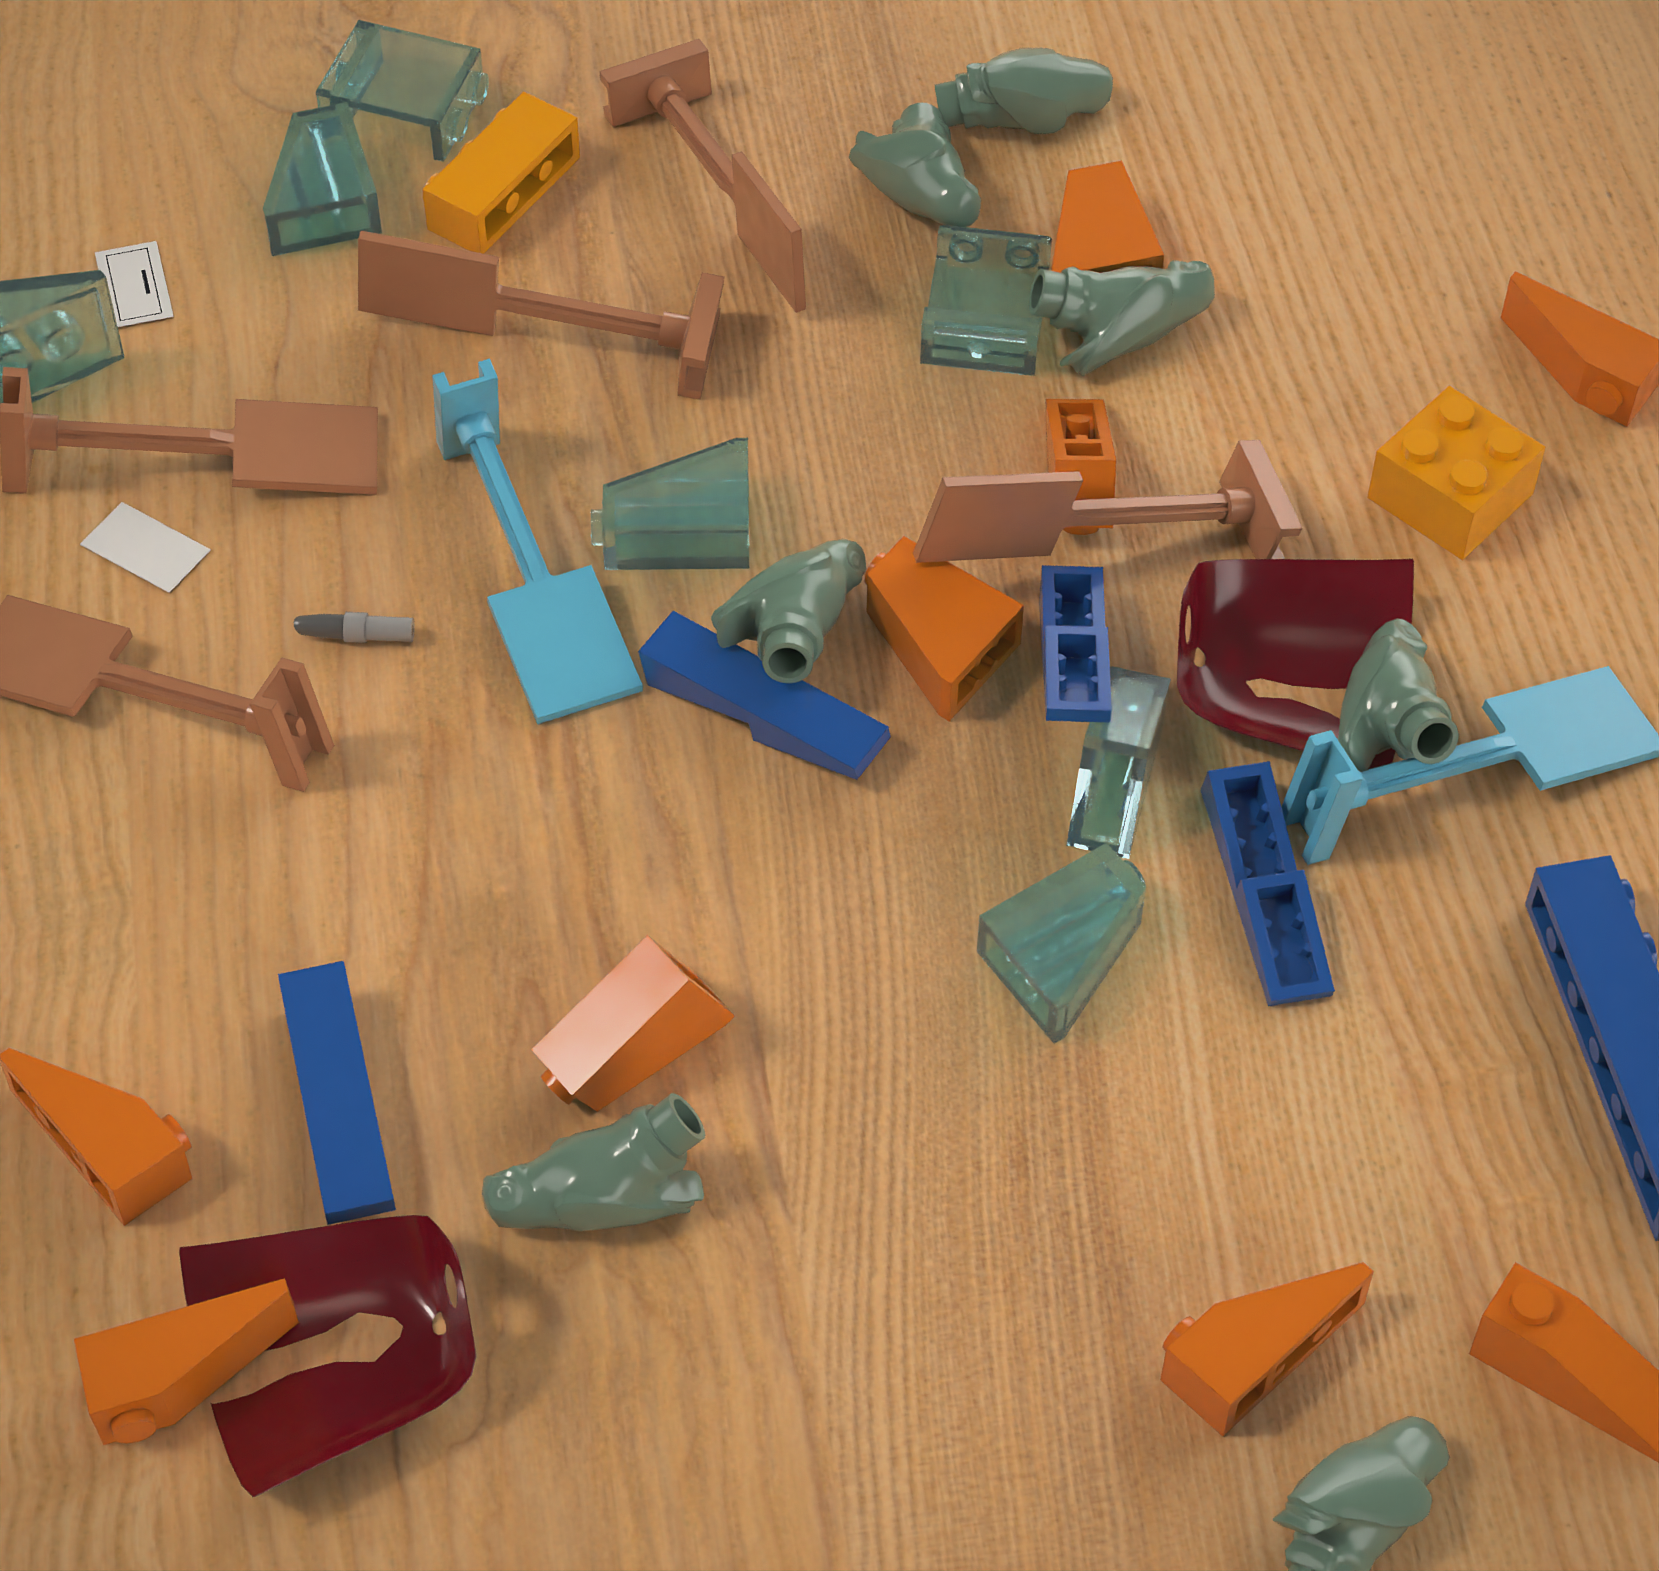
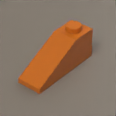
[1501,271,1659,427]
[1045,399,1116,535]
[0,1048,193,1226]
[1160,1262,1374,1436]
[1469,1262,1659,1463]
[74,1278,299,1445]

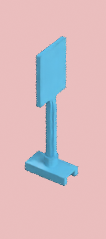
[432,359,643,725]
[1281,666,1659,865]

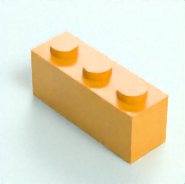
[422,91,580,254]

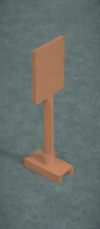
[599,39,806,313]
[358,231,725,400]
[0,367,378,495]
[913,440,1302,563]
[0,595,335,792]

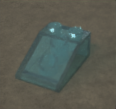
[0,270,125,403]

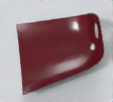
[1177,558,1414,770]
[179,1215,476,1497]

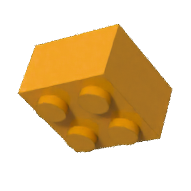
[1367,385,1546,561]

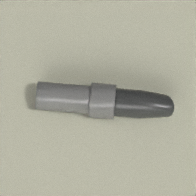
[293,612,415,643]

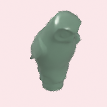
[935,48,1113,134]
[849,103,981,228]
[1029,260,1215,376]
[711,539,866,683]
[1338,618,1459,772]
[482,1093,705,1231]
[1273,1416,1450,1571]

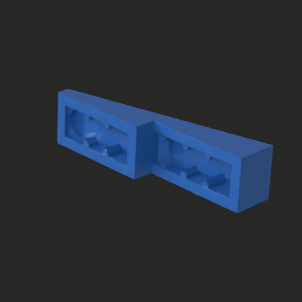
[1039,565,1112,723]
[638,611,891,780]
[1200,761,1335,1007]
[278,961,396,1225]

